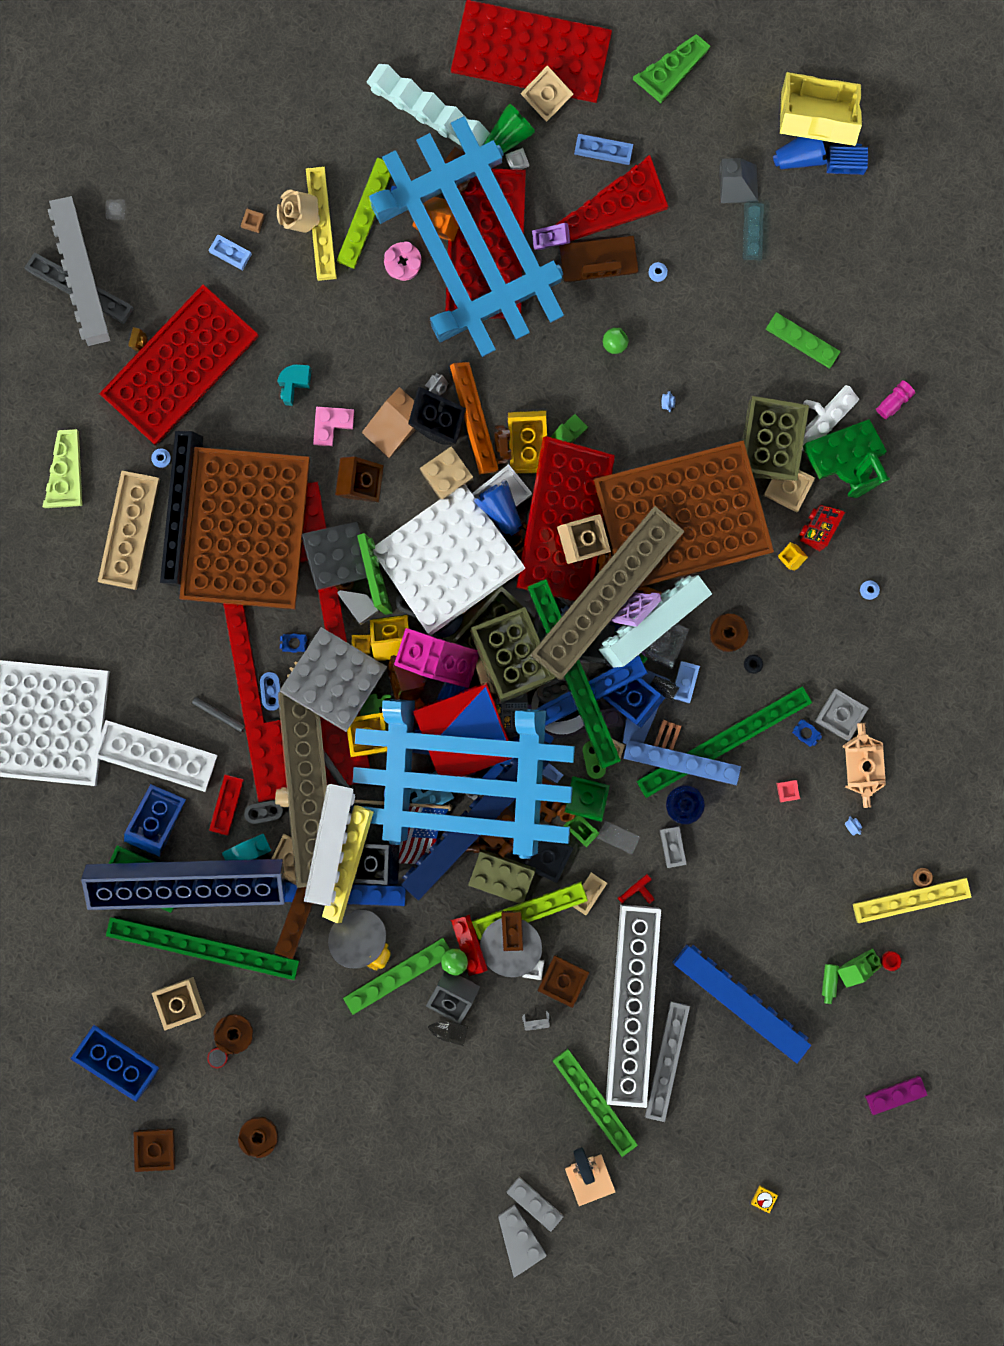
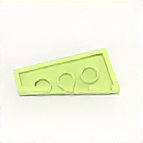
[42,429,83,508]

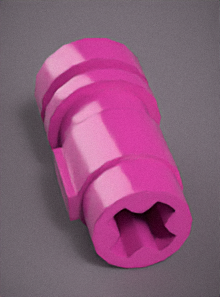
[876,380,916,419]

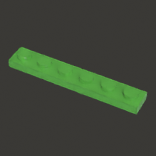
[343,938,450,1015]
[552,1048,638,1157]

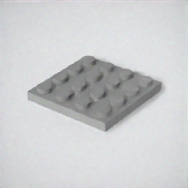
[280,627,387,732]

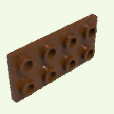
[559,236,638,282]

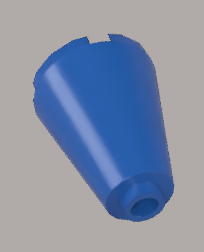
[773,137,827,170]
[474,480,522,536]

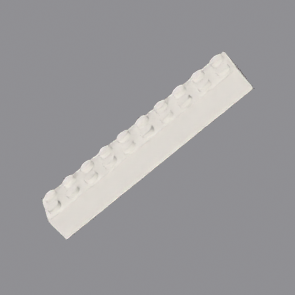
[606,904,661,1108]

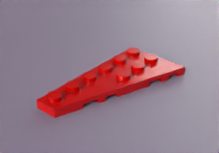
[555,155,668,241]

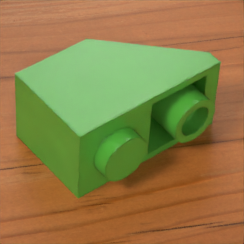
[837,949,882,988]

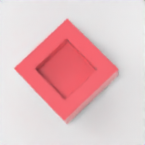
[776,780,800,802]

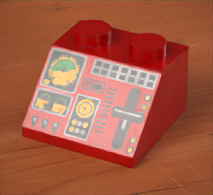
[799,505,845,552]

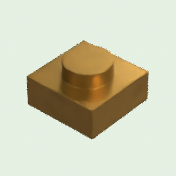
[128,327,147,352]

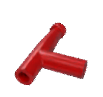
[617,874,655,904]

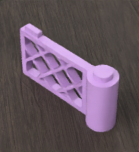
[610,592,661,627]

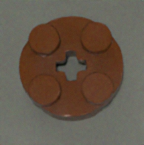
[494,425,511,464]
[709,613,749,652]
[214,1014,253,1054]
[238,1117,278,1158]

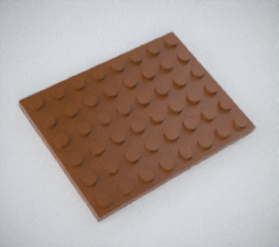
[594,440,774,588]
[179,447,310,610]

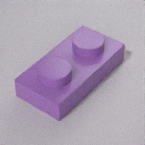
[532,223,570,250]

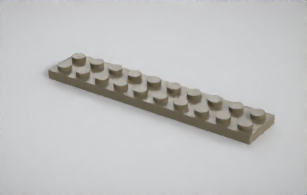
[530,506,684,680]
[278,692,327,888]

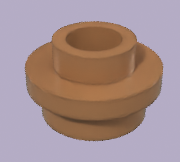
[913,868,933,887]

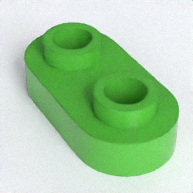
[583,741,606,779]

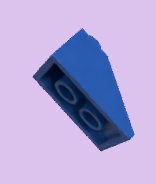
[124,784,186,857]

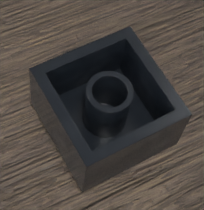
[353,843,400,885]

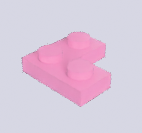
[313,407,355,447]

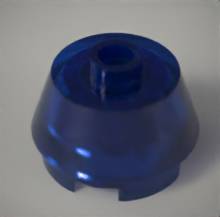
[666,785,705,824]

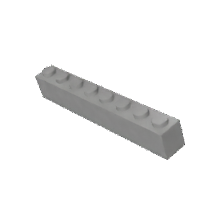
[48,196,110,346]

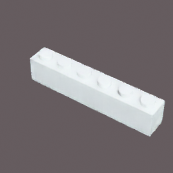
[304,784,355,906]

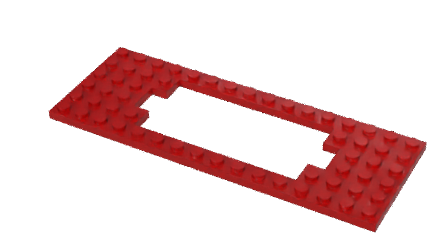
[223,481,370,802]

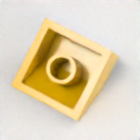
[370,615,409,661]
[347,713,389,757]

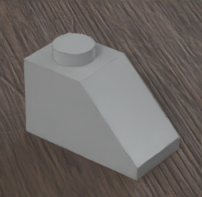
[337,590,379,625]

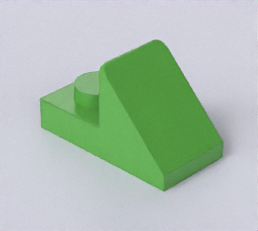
[551,414,588,443]

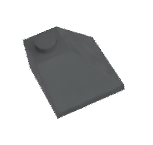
[719,158,758,203]

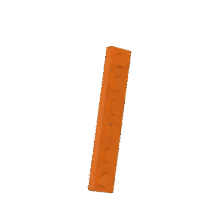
[450,362,499,474]

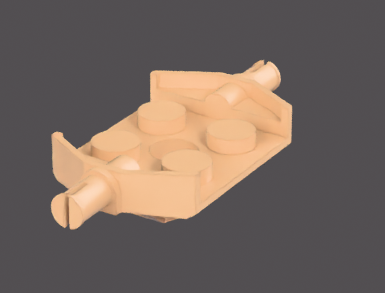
[843,723,886,808]

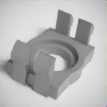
[522,1011,550,1031]

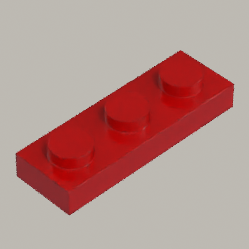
[209,774,244,836]
[451,914,488,976]

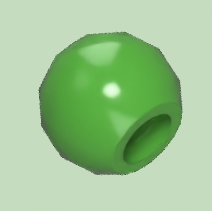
[602,327,629,354]
[441,948,468,976]

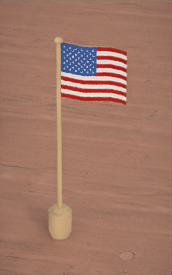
[275,787,452,864]

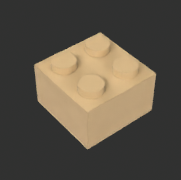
[420,446,474,500]
[557,514,611,564]
[152,977,206,1031]

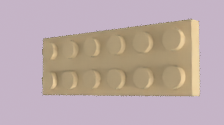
[98,471,160,590]

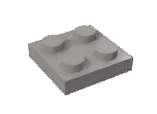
[815,688,868,741]

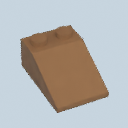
[362,387,416,458]

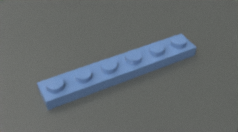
[623,740,741,785]

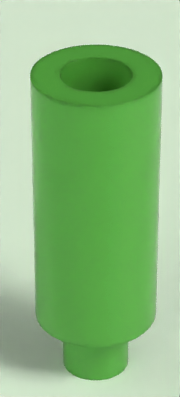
[822,964,839,1004]

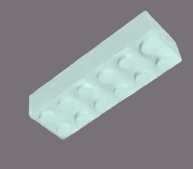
[598,575,712,668]

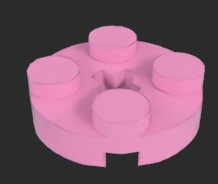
[384,242,422,281]

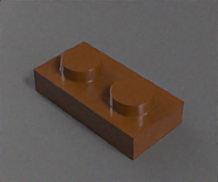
[501,910,523,951]

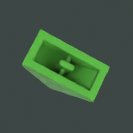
[563,815,600,847]

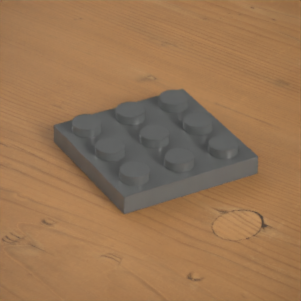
[302,522,367,590]

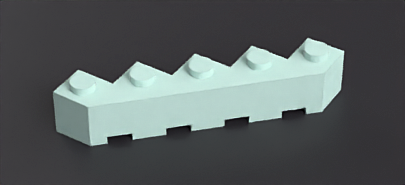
[367,64,490,147]

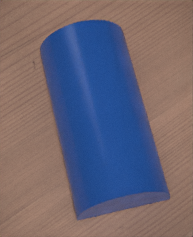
[70,1025,159,1102]

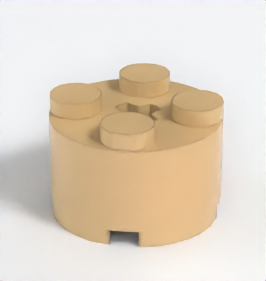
[277,190,320,233]

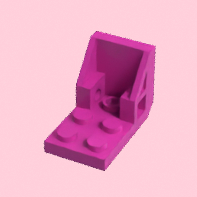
[394,628,479,688]

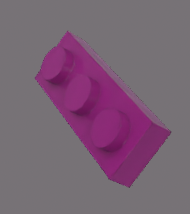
[865,1076,928,1115]

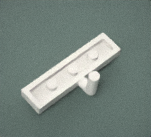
[802,385,859,453]

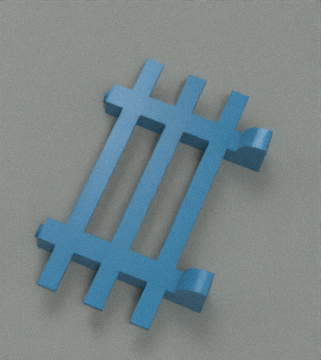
[369,116,564,357]
[351,699,575,859]

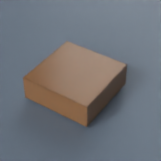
[241,209,265,233]

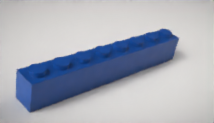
[672,944,811,1063]

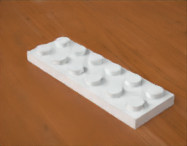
[93,720,218,792]

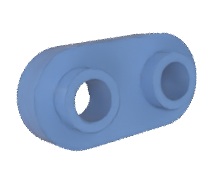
[260,672,281,711]

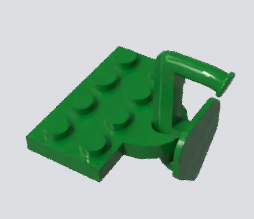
[803,419,890,498]

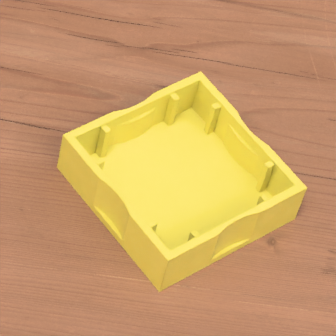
[780,72,862,146]

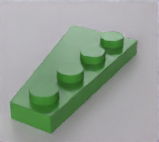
[633,34,710,103]
[357,533,393,615]

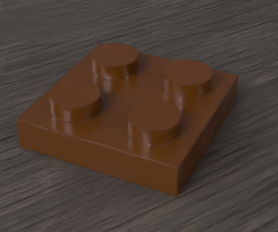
[537,955,589,1008]
[133,1128,176,1172]

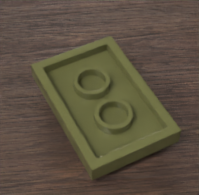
[468,849,536,903]

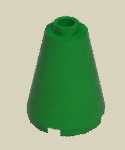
[484,104,535,154]

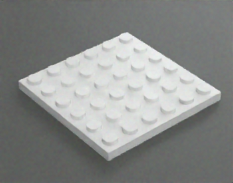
[373,485,525,636]
[0,660,110,786]

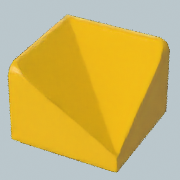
[778,542,808,571]

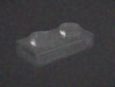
[597,821,640,854]

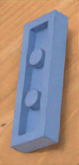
[574,134,633,165]

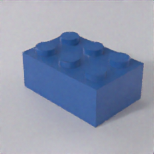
[603,667,665,728]

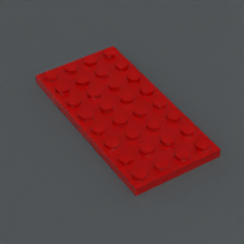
[451,0,612,103]
[445,169,526,319]
[99,284,259,446]
[516,436,615,601]

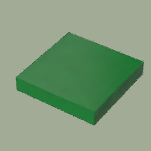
[564,776,610,822]

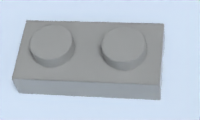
[660,826,687,868]

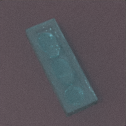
[742,203,764,261]

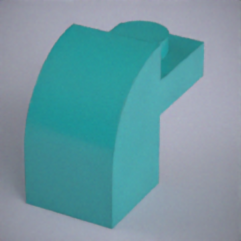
[277,365,312,406]
[222,834,271,860]

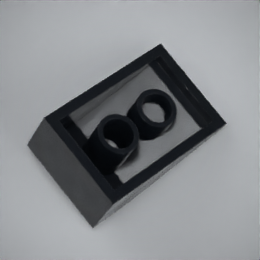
[408,387,466,445]

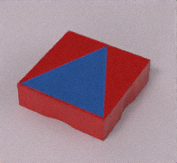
[413,682,512,777]

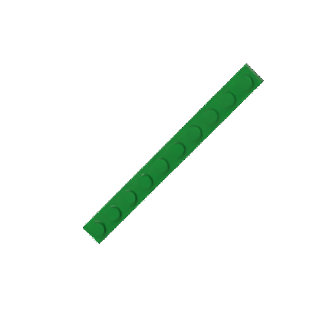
[527,579,621,769]
[636,686,812,798]
[106,917,300,980]

